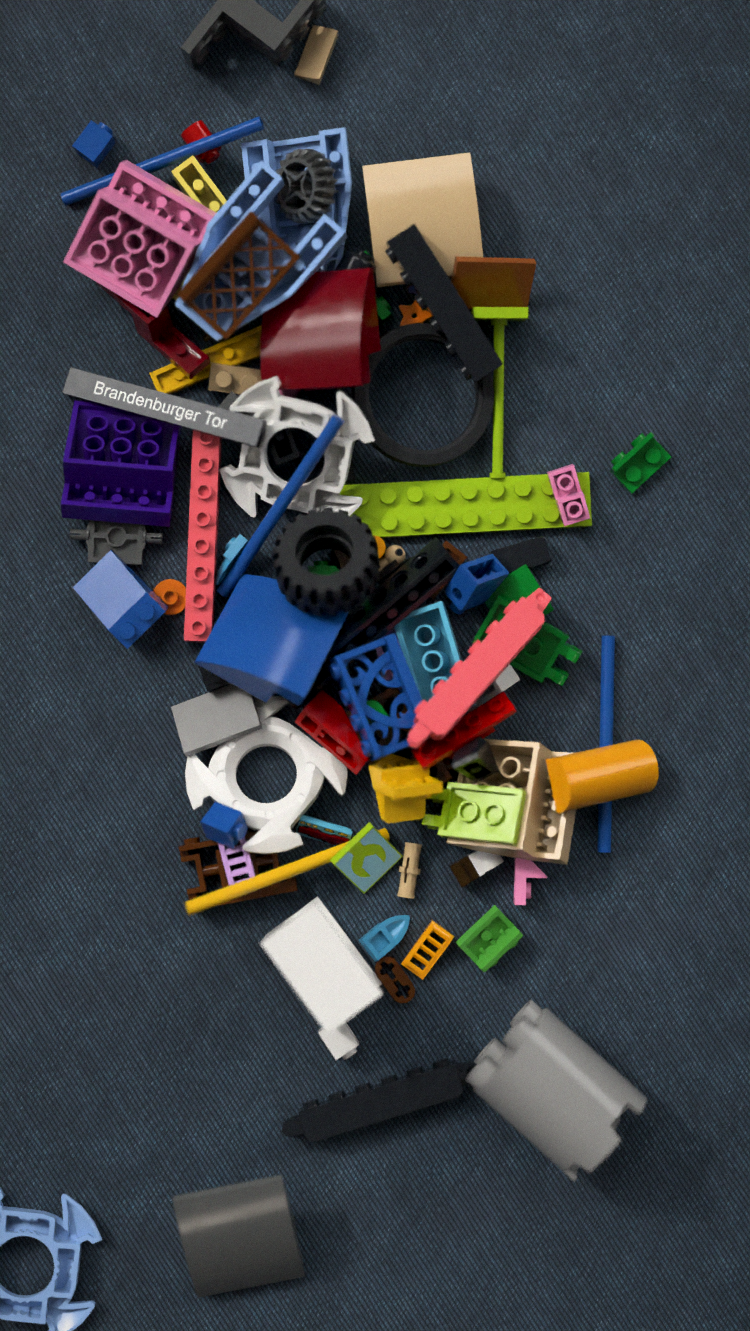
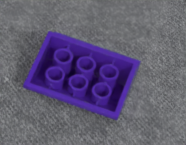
[61,400,181,527]

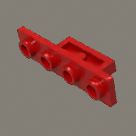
[412,692,516,770]

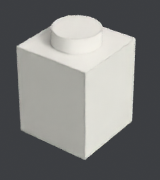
[318,1022,359,1060]

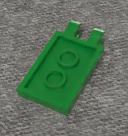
[472,595,582,686]

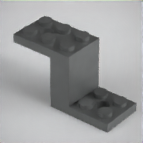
[181,0,326,69]

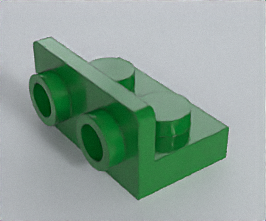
[610,432,671,494]

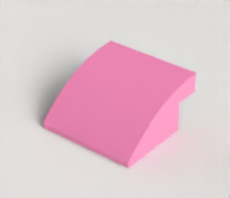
[63,160,216,318]

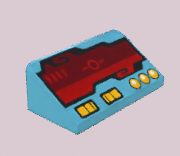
[296,815,353,846]

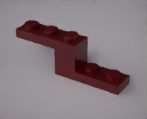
[96,282,210,380]

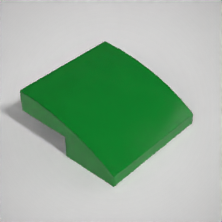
[484,564,554,616]

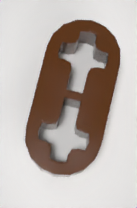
[375,956,415,1003]

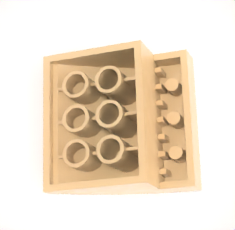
[362,153,483,287]
[447,739,576,865]

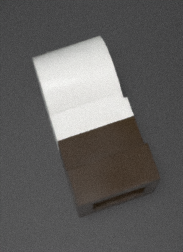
[449,851,504,887]

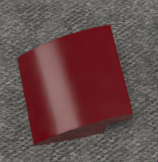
[260,268,381,390]

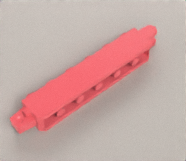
[407,588,551,749]

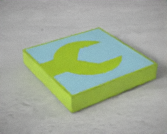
[330,822,403,894]

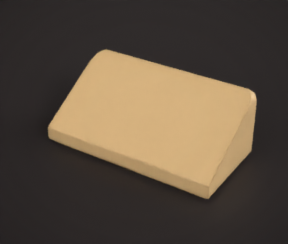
[294,25,338,85]

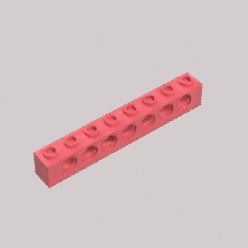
[184,430,222,643]

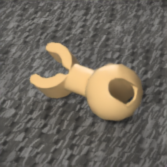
[379,545,406,572]

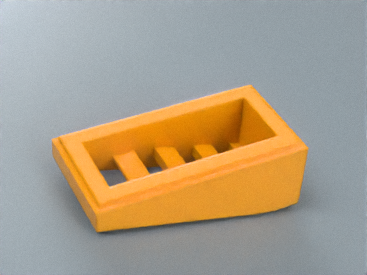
[401,920,455,980]

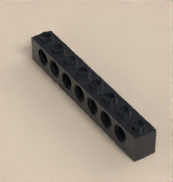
[284,538,459,710]

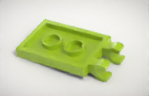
[422,782,527,846]

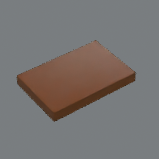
[451,256,536,309]

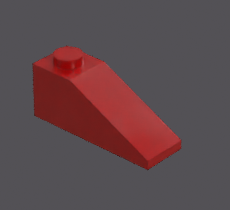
[295,690,369,775]

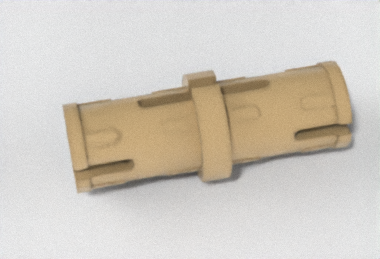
[397,842,422,899]

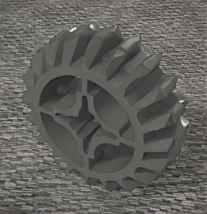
[275,149,338,223]

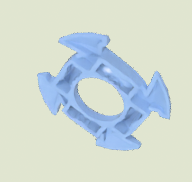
[0,1187,103,1331]

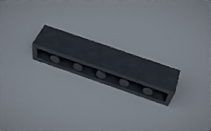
[385,224,503,382]

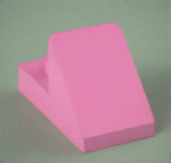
[513,858,548,905]

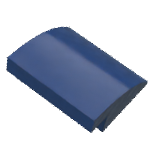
[194,574,349,705]

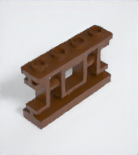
[178,828,298,907]

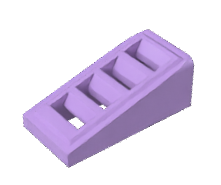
[218,837,256,886]

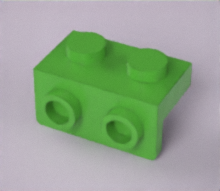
[456,905,523,972]

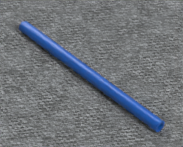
[61,116,264,206]
[216,414,344,597]
[597,636,615,853]

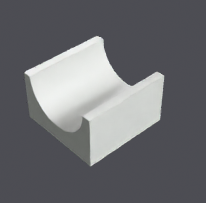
[261,896,383,1034]

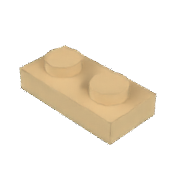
[208,362,261,394]

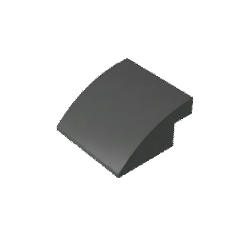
[173,1175,305,1298]

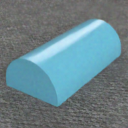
[394,601,476,707]

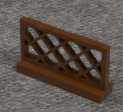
[176,211,300,340]

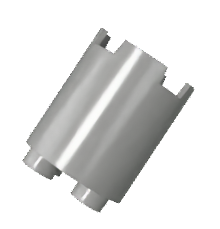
[466,1000,647,1181]

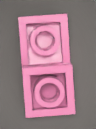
[547,464,590,526]

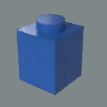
[72,120,116,168]
[200,801,248,849]

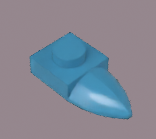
[215,534,248,585]
[359,915,410,961]

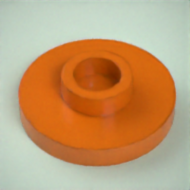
[153,579,186,615]

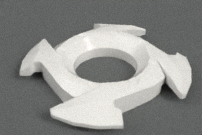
[219,376,375,517]
[185,695,348,854]

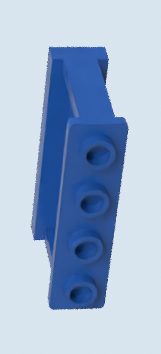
[329,633,430,761]

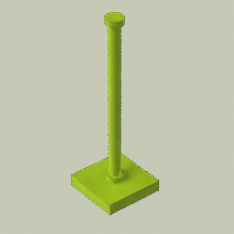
[471,307,528,478]

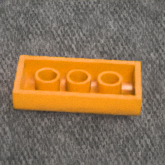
[546,739,659,813]

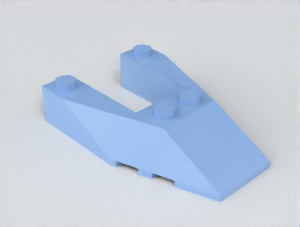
[175,160,347,341]

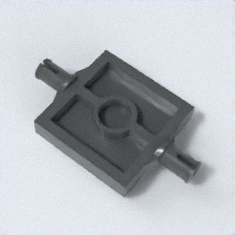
[70,520,163,565]

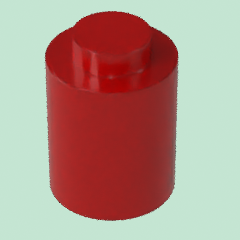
[181,120,221,164]

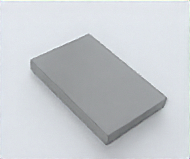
[171,684,263,757]

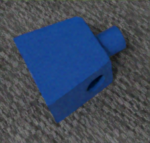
[445,554,509,614]

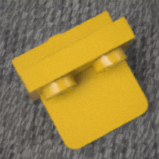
[368,753,443,823]

